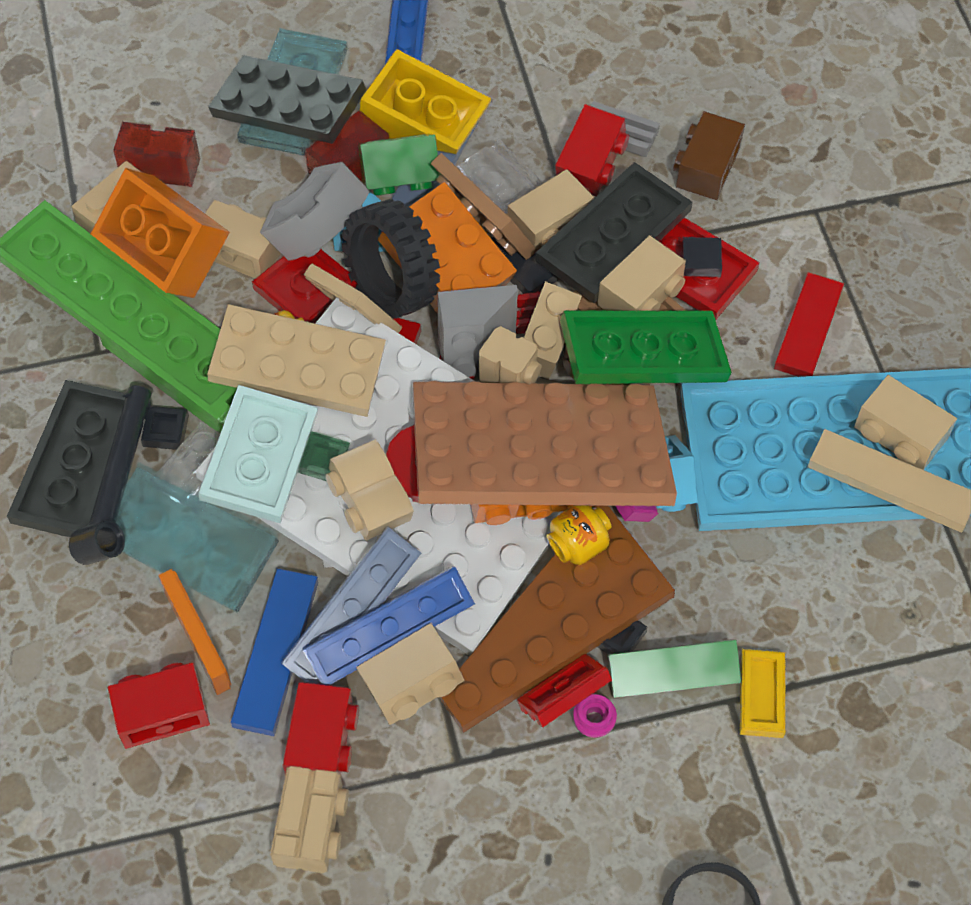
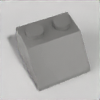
[438,285,518,377]

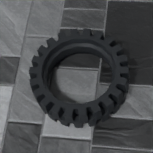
[342,199,440,319]

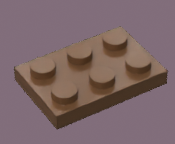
[431,153,537,260]

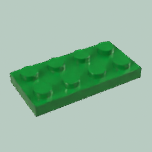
[560,311,732,384]

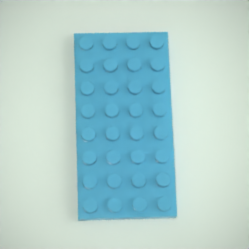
[680,368,971,531]

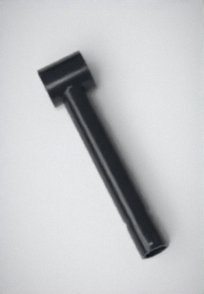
[69,385,152,565]

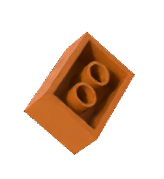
[90,168,230,298]
[378,182,517,313]

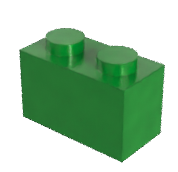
[358,133,440,195]

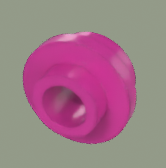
[573,694,617,738]

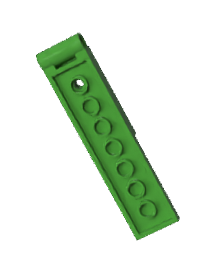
[0,200,237,434]

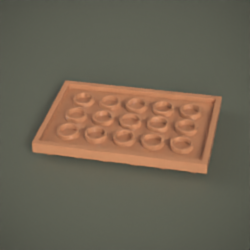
[413,381,677,506]

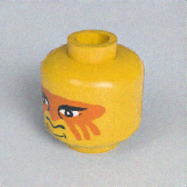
[547,505,612,565]

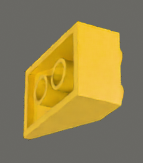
[358,49,492,154]

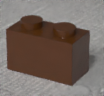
[673,111,745,201]

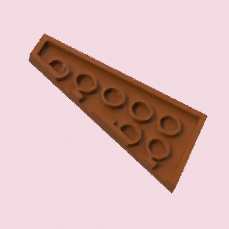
[440,505,675,733]

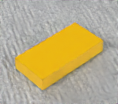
[740,649,785,738]

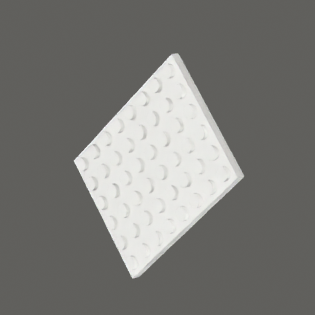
[196,297,564,656]

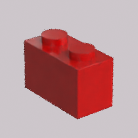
[555,104,630,197]
[107,662,210,749]
[283,682,359,777]

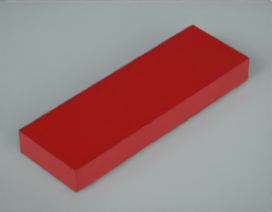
[774,272,845,377]

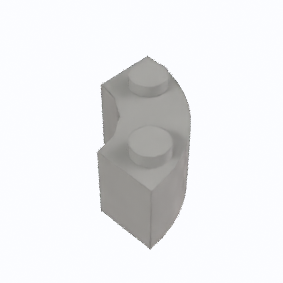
[260,162,370,260]

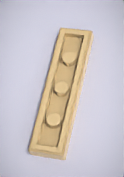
[808,429,971,533]

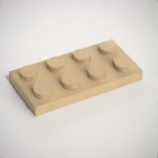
[207,304,386,417]

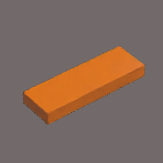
[158,569,231,695]

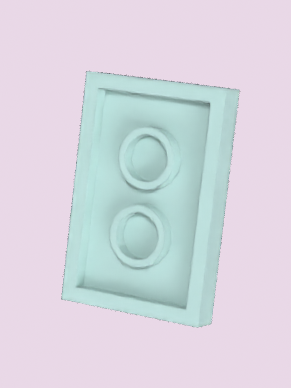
[199,385,318,524]

